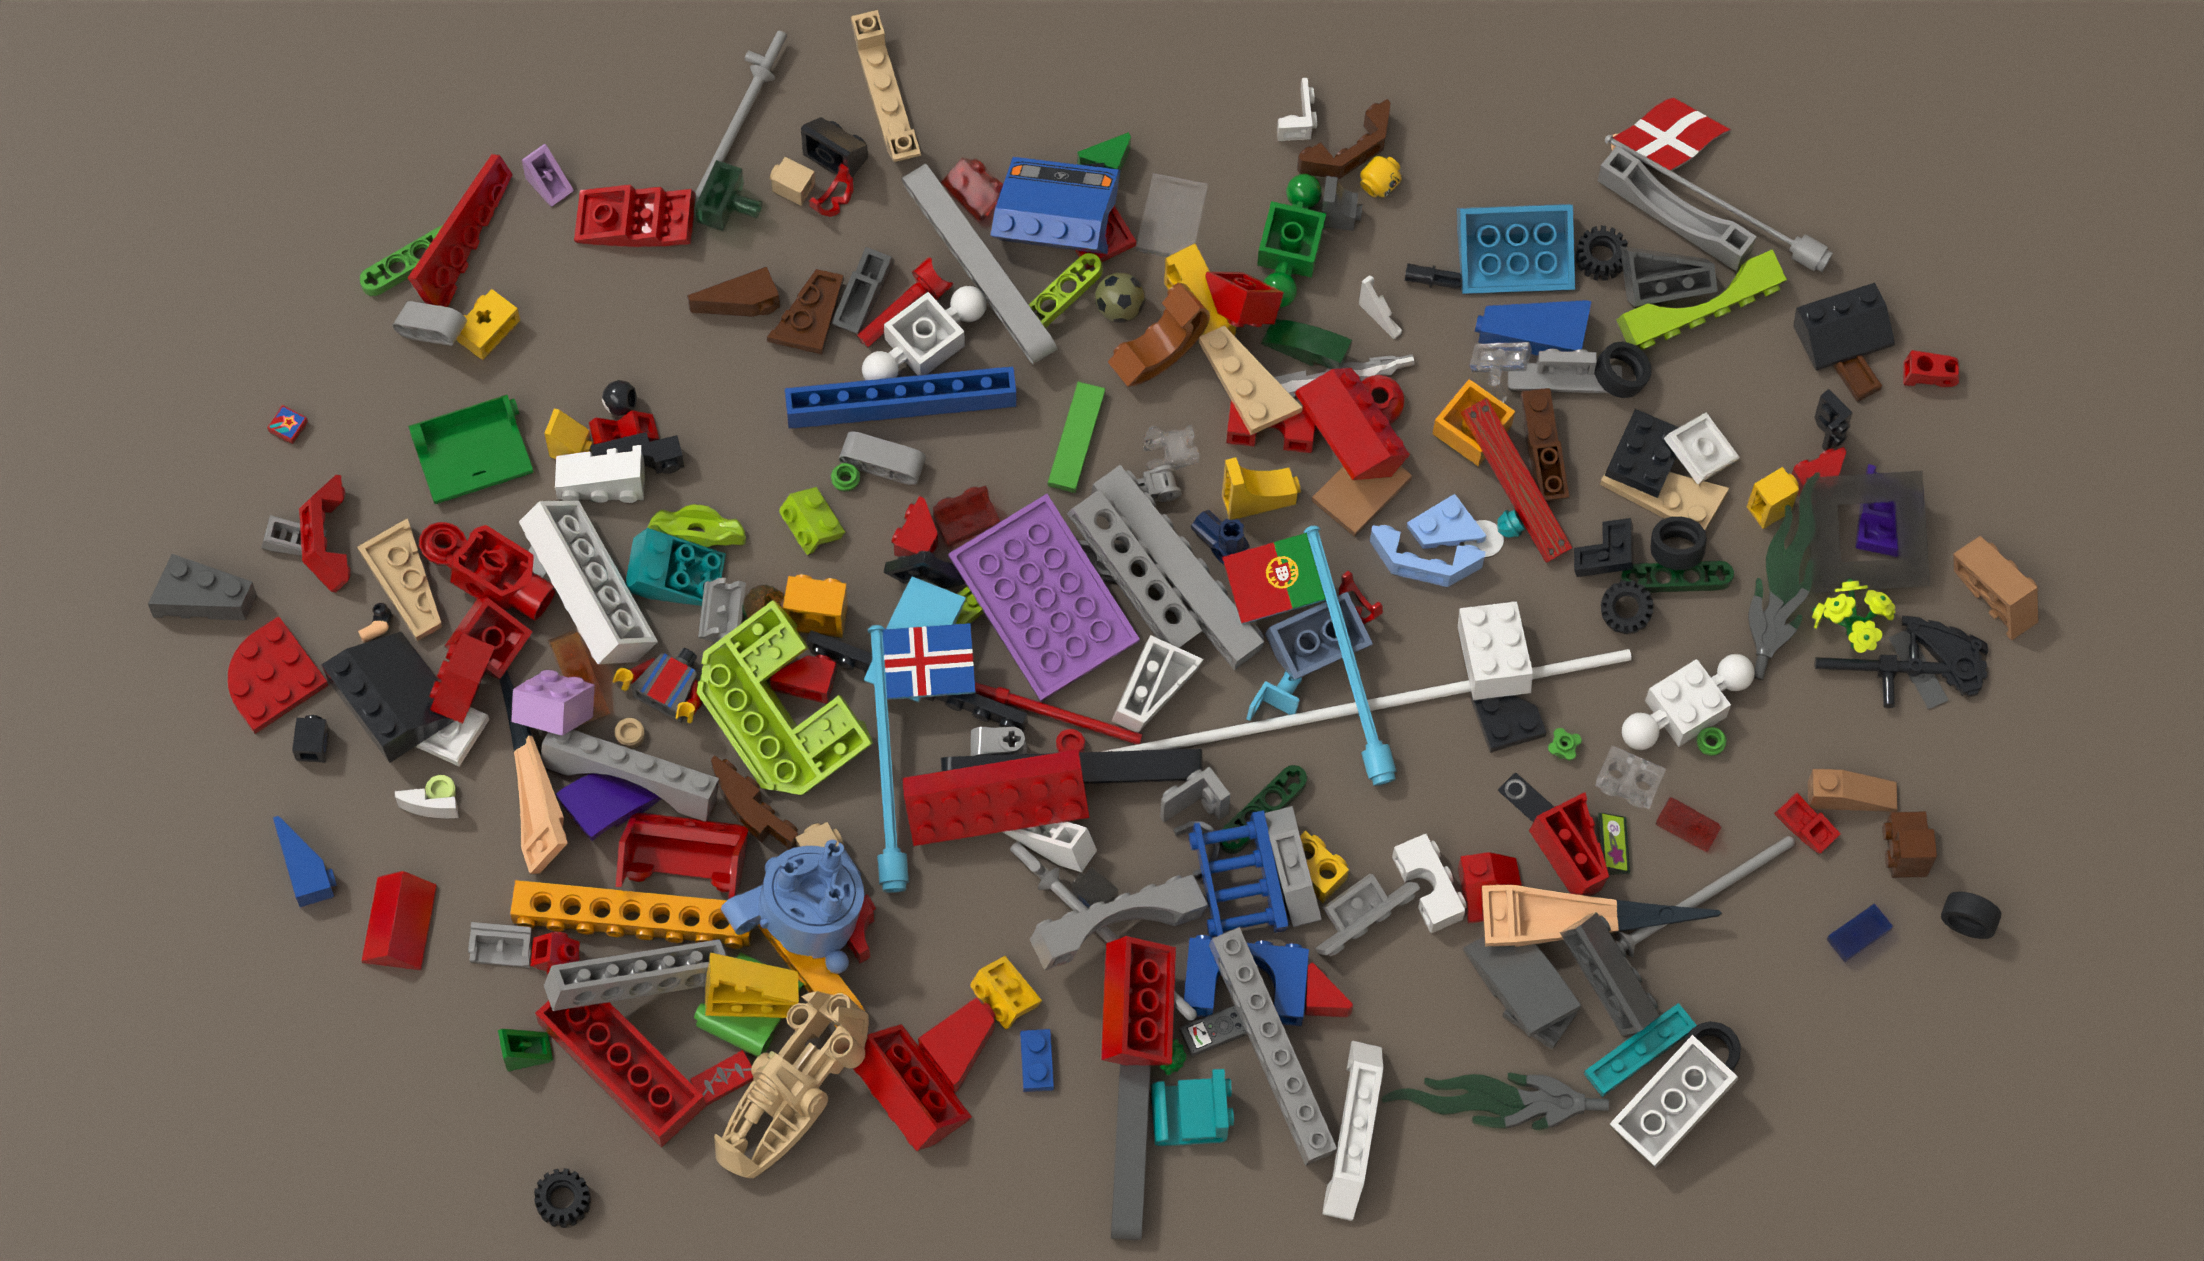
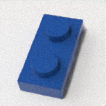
[1020,1029,1054,1092]

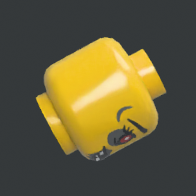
[1360,156,1402,198]

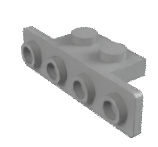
[1508,349,1622,393]
[1315,874,1420,956]

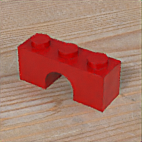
[1226,401,1315,453]

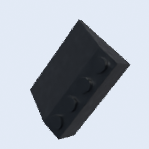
[321,632,455,763]

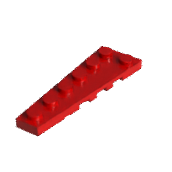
[408,154,513,307]

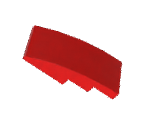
[574,184,696,247]

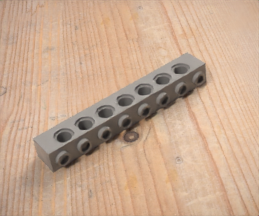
[1209,927,1337,1166]

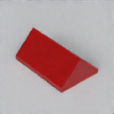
[361,871,437,970]

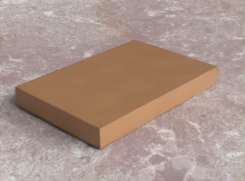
[1312,466,1412,537]

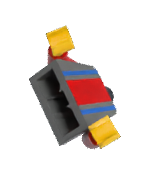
[612,648,703,724]

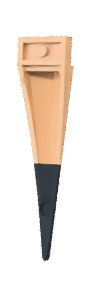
[499,670,568,874]
[1482,885,1722,947]

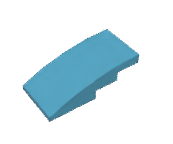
[864,577,966,703]

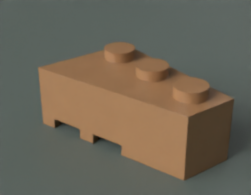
[1953,536,2038,641]

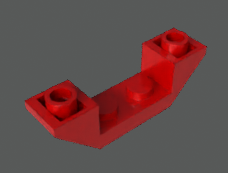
[299,475,350,592]

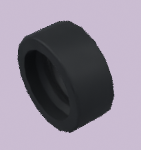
[1594,341,1651,398]
[1650,516,1707,570]
[1941,891,2002,939]
[1684,1021,1741,1072]

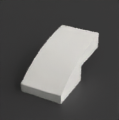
[395,788,459,819]

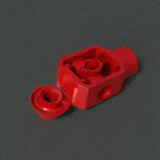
[419,522,556,621]

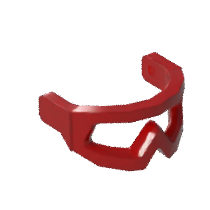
[809,164,854,217]
[1338,571,1383,625]

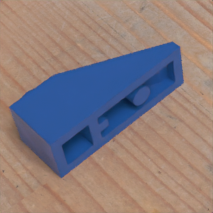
[273,816,337,907]

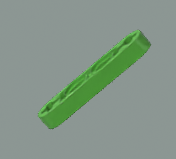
[360,225,443,296]

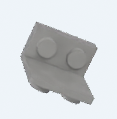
[1160,767,1230,822]

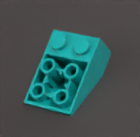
[625,528,726,606]

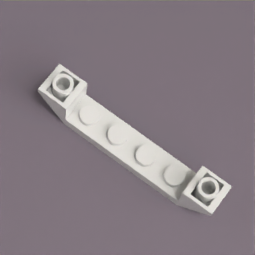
[1322,1041,1383,1221]

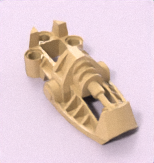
[714,991,869,1178]

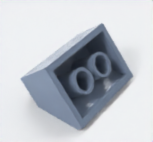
[1265,592,1373,680]

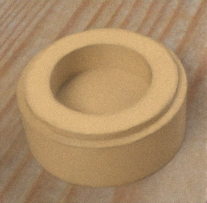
[615,718,645,749]

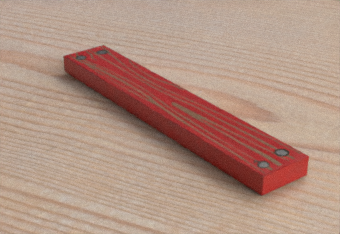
[1460,398,1572,563]

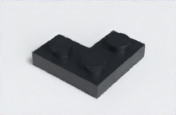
[1574,518,1634,577]
[884,551,965,589]

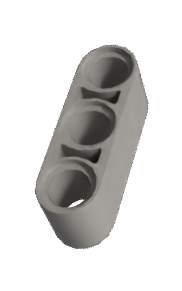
[392,301,467,346]
[838,431,926,485]

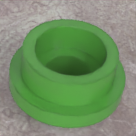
[831,463,860,491]
[1697,727,1726,756]

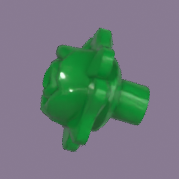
[1160,1039,1186,1075]

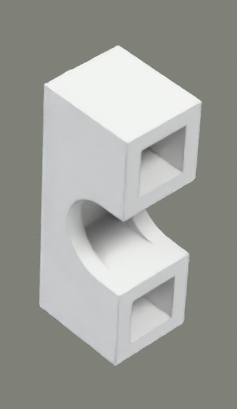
[1392,834,1467,934]

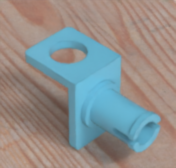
[1246,671,1302,721]

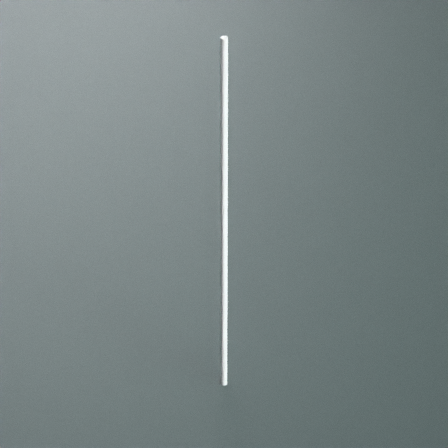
[1101,649,1631,752]

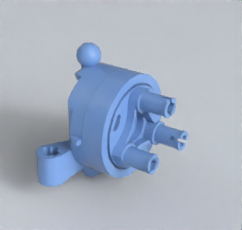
[721,840,864,974]

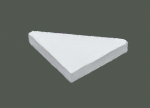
[1359,275,1402,339]

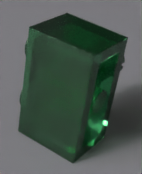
[695,160,762,231]

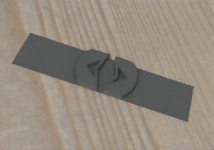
[1889,630,1948,709]

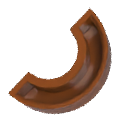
[1108,283,1210,387]

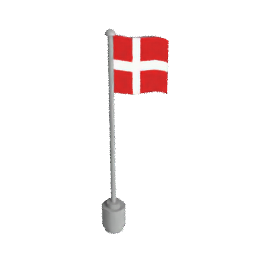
[1605,97,1833,272]

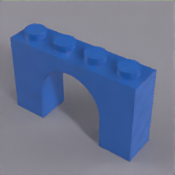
[1184,935,1309,1026]

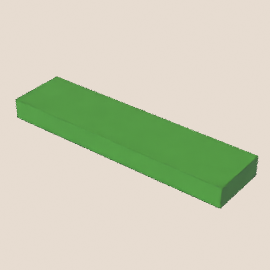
[1048,382,1105,493]

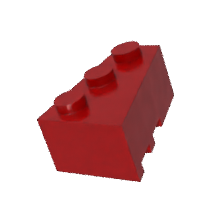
[1529,792,1609,896]

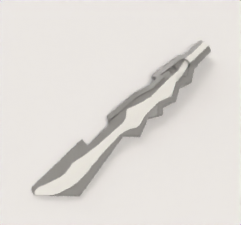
[1274,354,1415,398]

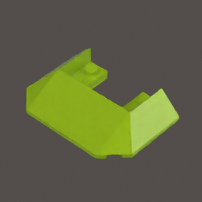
[696,600,873,795]

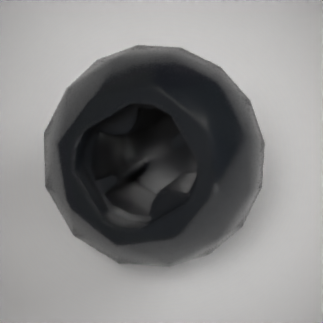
[602,380,637,416]

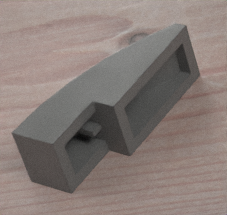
[832,247,895,334]

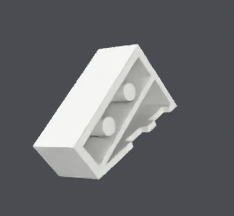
[555,445,645,503]
[1112,635,1204,733]

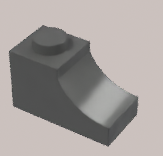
[1322,176,1363,231]

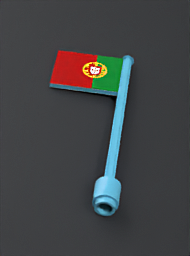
[1222,525,1397,786]

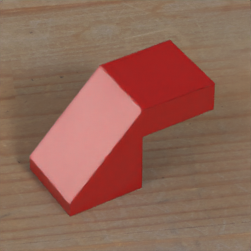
[588,410,659,444]

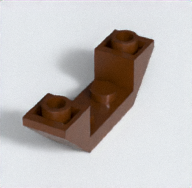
[1297,99,1391,179]

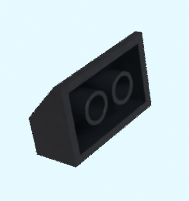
[1793,283,1895,371]

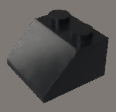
[801,117,868,178]

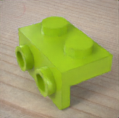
[779,487,845,555]

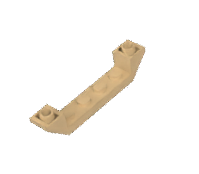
[851,10,921,162]

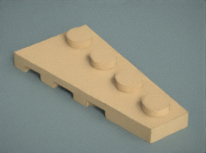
[1199,326,1302,435]
[1600,472,1729,531]
[357,518,442,642]

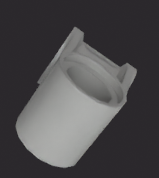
[971,727,1027,756]

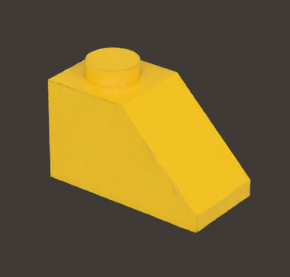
[544,408,594,459]

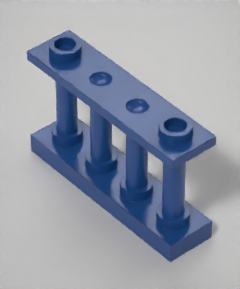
[1188,810,1288,937]

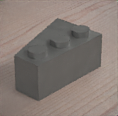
[1620,246,1718,307]
[148,554,257,620]

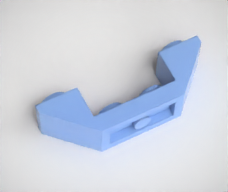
[1370,525,1486,587]

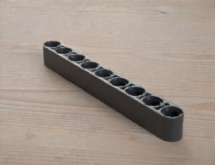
[940,749,1203,784]

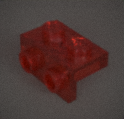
[941,157,1003,221]
[933,485,1000,547]

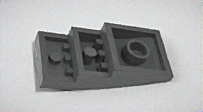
[1463,937,1581,1037]

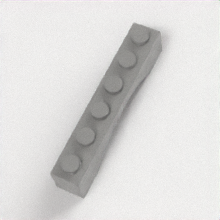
[1597,146,1757,272]
[541,730,719,822]
[1029,874,1208,970]

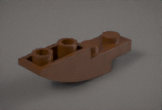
[1521,388,1569,501]
[711,755,799,850]

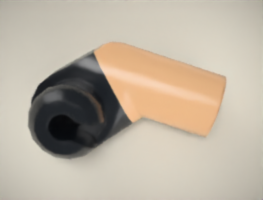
[358,603,392,643]

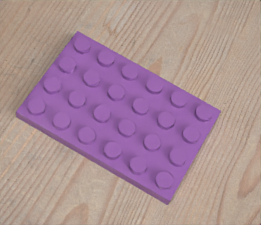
[948,494,1140,702]

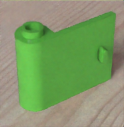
[694,952,804,1057]

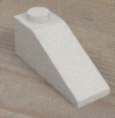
[1003,822,1097,872]

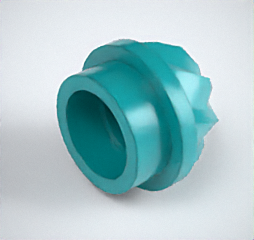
[1497,509,1526,538]

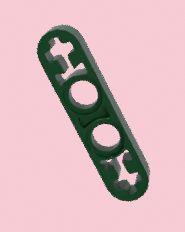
[1620,561,1734,593]
[1219,765,1307,854]

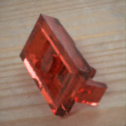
[1655,797,1721,852]

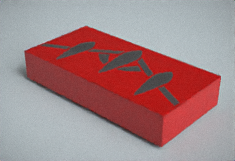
[690,1050,754,1106]

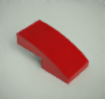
[1774,793,1840,854]

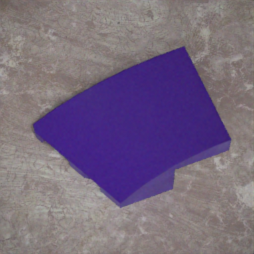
[1855,464,1923,560]
[555,773,662,841]

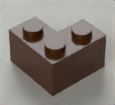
[1882,811,1937,878]

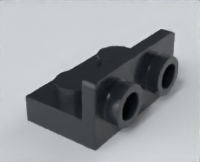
[1814,389,1853,451]

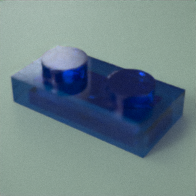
[1826,903,1893,962]

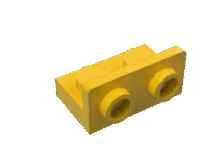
[970,956,1042,1029]

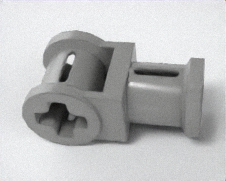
[1137,465,1182,502]

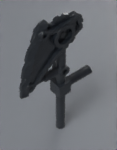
[1814,615,1988,708]

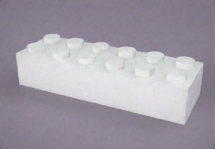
[519,500,658,664]

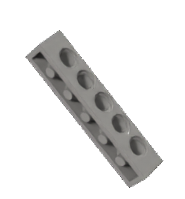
[1066,489,1203,648]
[544,939,726,1011]

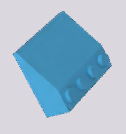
[1457,204,1575,294]

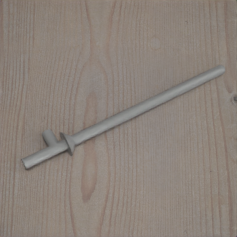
[693,31,787,221]
[1581,836,1795,972]
[1010,842,1197,1020]

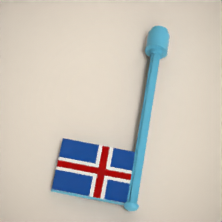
[868,623,975,893]

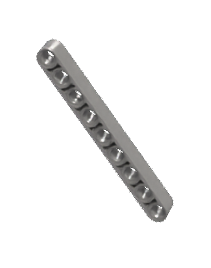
[901,164,1058,365]

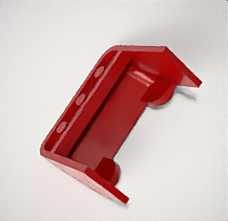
[615,813,748,900]

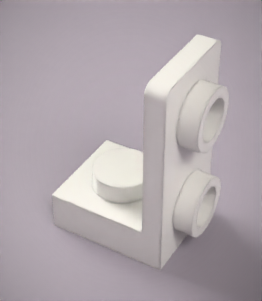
[1277,78,1317,141]

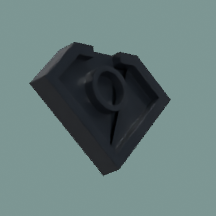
[1471,695,1547,753]

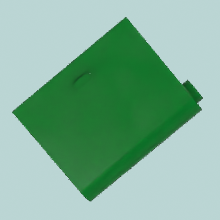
[408,394,534,504]

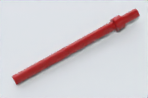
[975,682,1143,744]

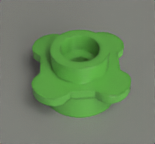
[1548,728,1582,760]

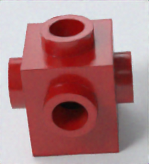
[530,932,580,975]

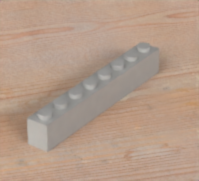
[1091,465,1264,670]

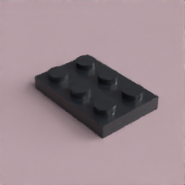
[1605,409,1679,498]

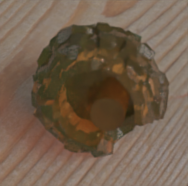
[742,584,785,620]

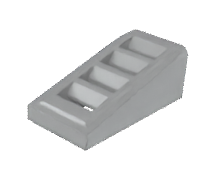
[261,515,327,556]

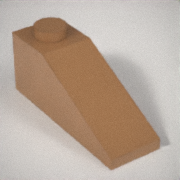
[1808,769,1897,812]

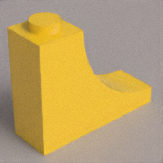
[1222,457,1301,520]

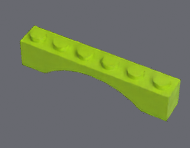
[1616,249,1787,351]

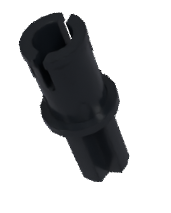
[1404,263,1462,289]

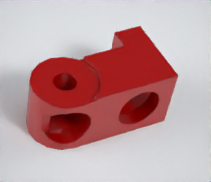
[1903,350,1959,387]

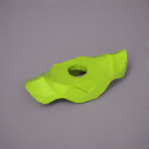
[647,504,746,547]

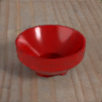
[1361,375,1405,424]

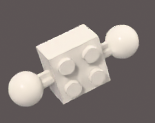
[862,286,987,380]
[1622,654,1755,750]

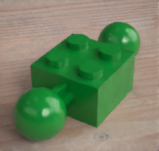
[1257,174,1326,308]

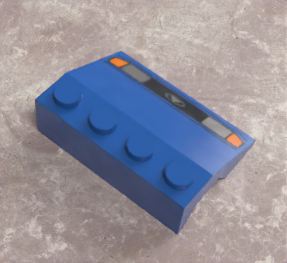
[991,157,1121,254]

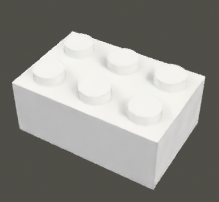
[1458,601,1533,700]

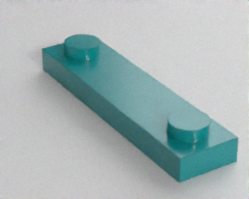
[1584,1003,1697,1097]

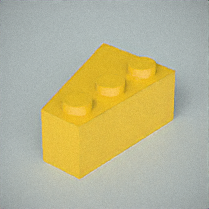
[1164,243,1236,336]
[705,953,799,1018]

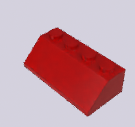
[1295,368,1410,480]
[1101,936,1176,1066]
[853,1024,972,1151]

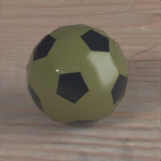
[1095,272,1145,323]

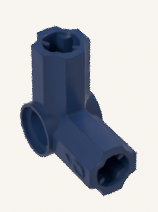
[1191,509,1250,565]

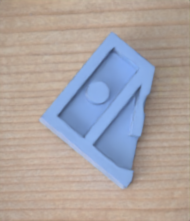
[1407,494,1486,549]

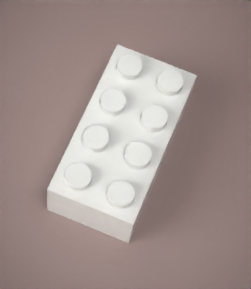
[1610,1035,1738,1168]

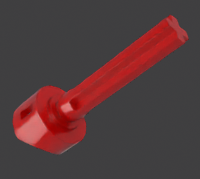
[857,257,954,348]

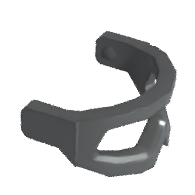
[1173,821,1220,879]

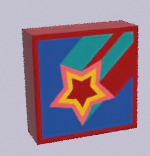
[267,405,308,444]

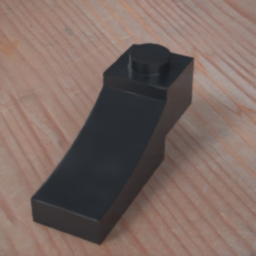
[590,432,684,474]

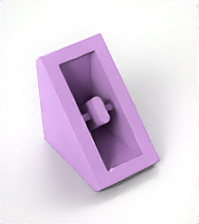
[522,144,574,207]

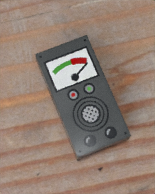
[1180,1006,1247,1057]

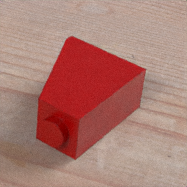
[918,997,996,1093]

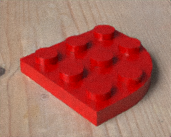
[227,616,329,734]

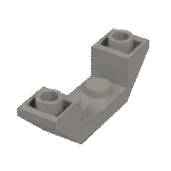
[1265,806,1322,928]

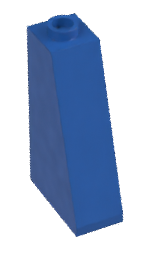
[1475,300,1591,355]

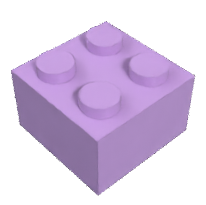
[512,670,595,736]

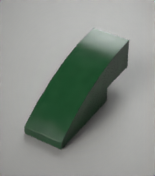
[1261,319,1352,369]

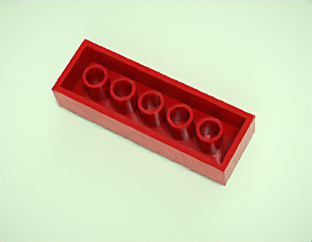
[902,750,1090,846]
[535,1000,706,1148]

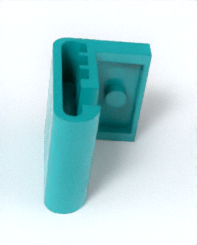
[1151,1069,1234,1146]

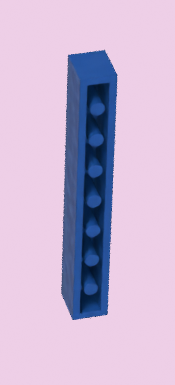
[785,366,1016,429]

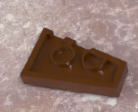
[767,269,844,354]

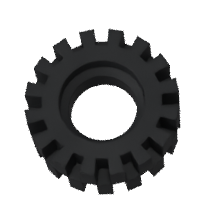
[1576,225,1628,281]
[1601,580,1653,634]
[534,1168,591,1228]

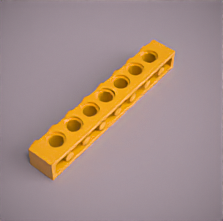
[510,880,752,949]

